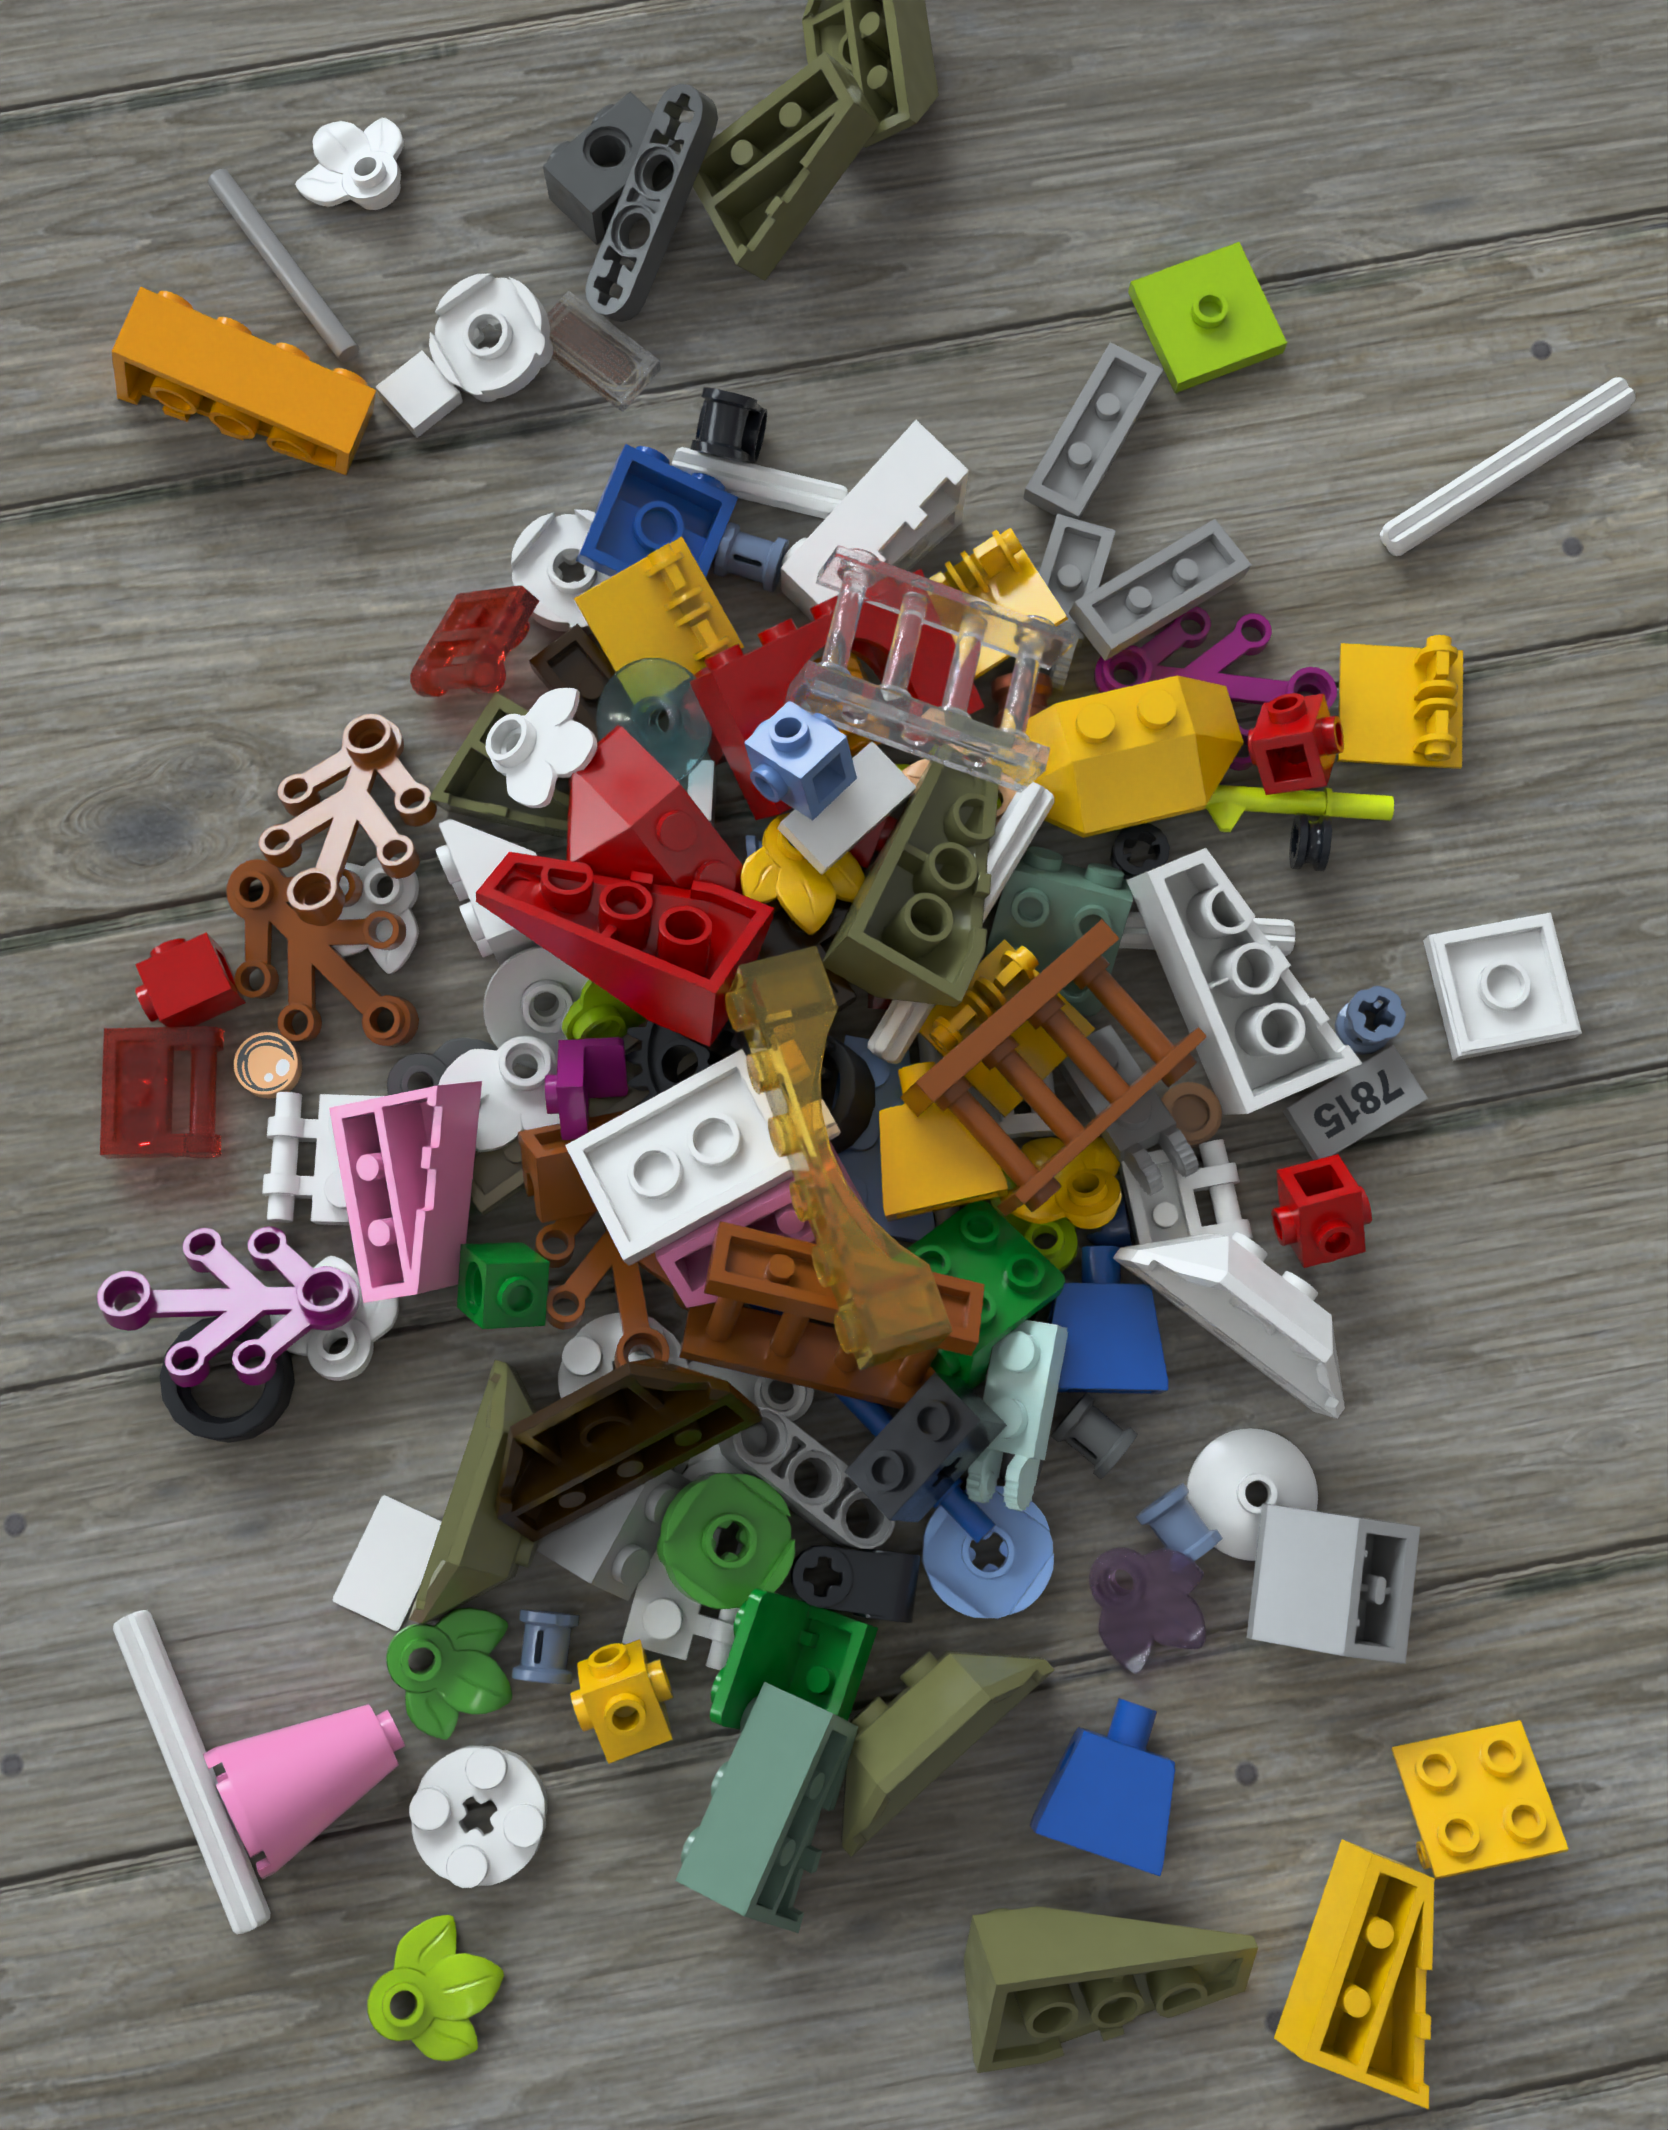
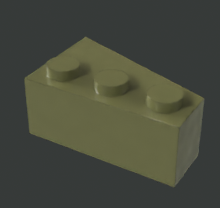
[693,51,880,281]
[428,691,571,839]

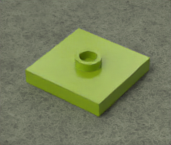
[1128,242,1287,393]

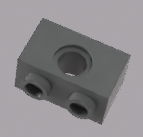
[543,91,681,245]

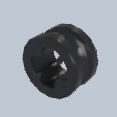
[1289,813,1332,871]
[1110,823,1170,880]

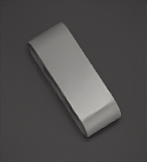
[719,1407,895,1549]

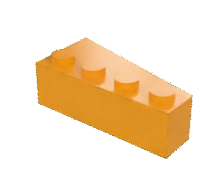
[111,286,376,475]

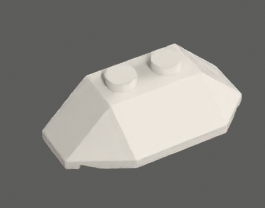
[1113,1232,1345,1419]

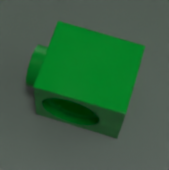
[457,1242,550,1329]

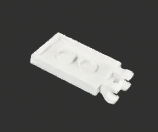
[565,1043,841,1266]

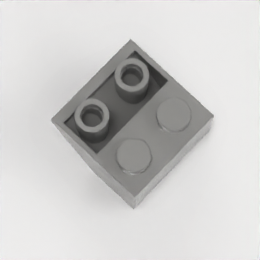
[1246,1503,1420,1664]

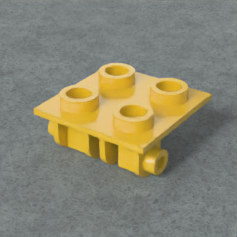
[927,528,1068,681]
[574,537,744,709]
[1337,635,1463,769]
[919,939,1095,1118]
[1391,1720,1569,1880]

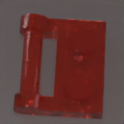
[410,585,539,698]
[100,1026,224,1159]

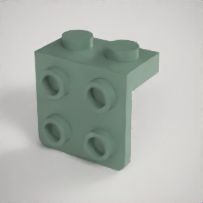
[984,847,1133,1016]

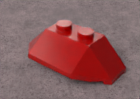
[566,725,765,904]

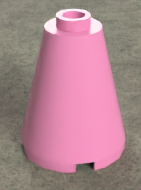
[203,1704,405,1880]

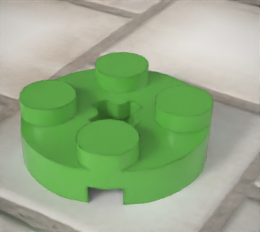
[657,1473,795,1609]

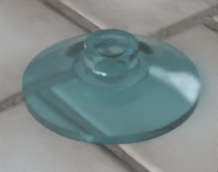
[596,658,712,781]

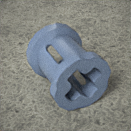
[714,522,789,593]
[1335,986,1406,1055]
[1135,1483,1223,1572]
[512,1609,580,1684]

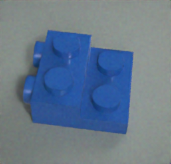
[576,444,738,578]

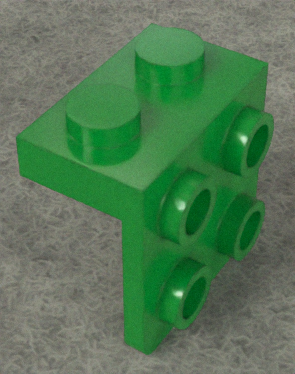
[890,1201,1065,1389]
[710,1588,878,1729]

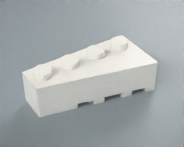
[1127,848,1362,1115]

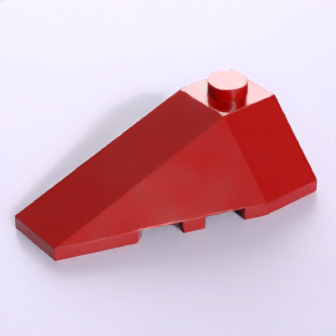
[476,852,774,1047]

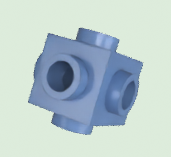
[744,701,857,821]

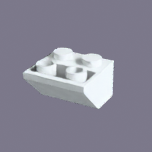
[435,819,540,966]

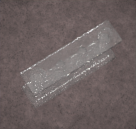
[784,545,1075,793]

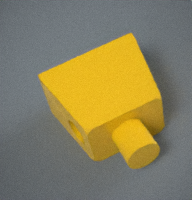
[879,1062,1008,1222]

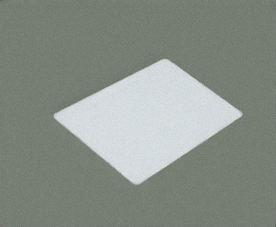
[332,1495,442,1631]

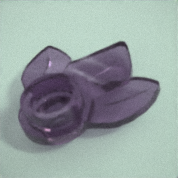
[1089,1547,1206,1674]

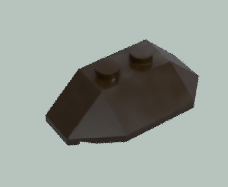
[495,1358,763,1542]

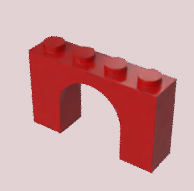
[689,567,985,821]

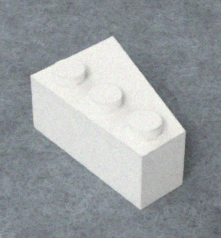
[781,420,969,621]

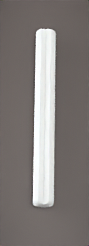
[1380,377,1636,556]
[867,782,1054,1064]
[113,1610,271,1935]

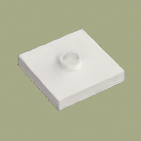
[1423,912,1582,1061]

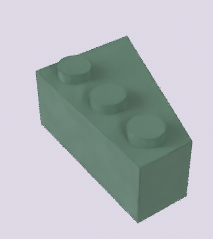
[675,1682,858,1933]

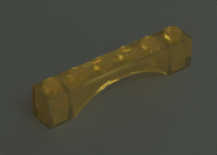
[725,946,953,1370]

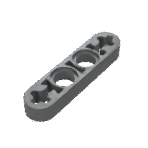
[585,84,718,322]

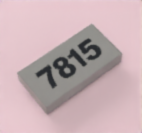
[1283,1045,1428,1160]

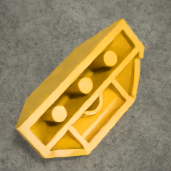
[987,675,1244,838]

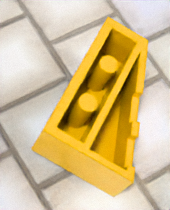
[1274,1839,1435,2109]

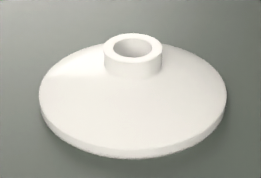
[483,946,589,1069]
[1187,1428,1318,1561]

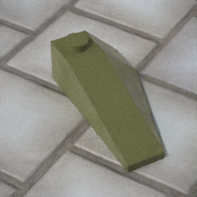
[821,735,1000,1007]
[963,1906,1258,2073]

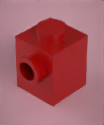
[135,932,246,1035]

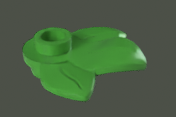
[386,1607,512,1740]

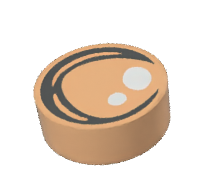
[234,1032,302,1099]

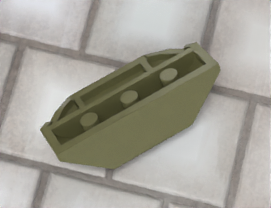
[802,0,939,148]
[409,1360,539,1624]
[841,1651,1055,1857]

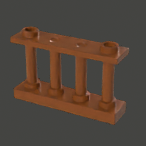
[900,919,1207,1217]
[679,1221,985,1409]

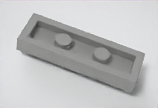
[1023,342,1163,520]
[1068,519,1252,661]

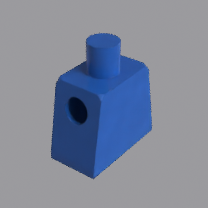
[1047,1246,1168,1394]
[1029,1698,1175,1876]

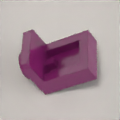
[545,1037,628,1140]

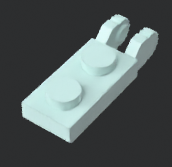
[966,1320,1068,1511]

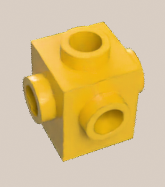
[570,1639,674,1764]

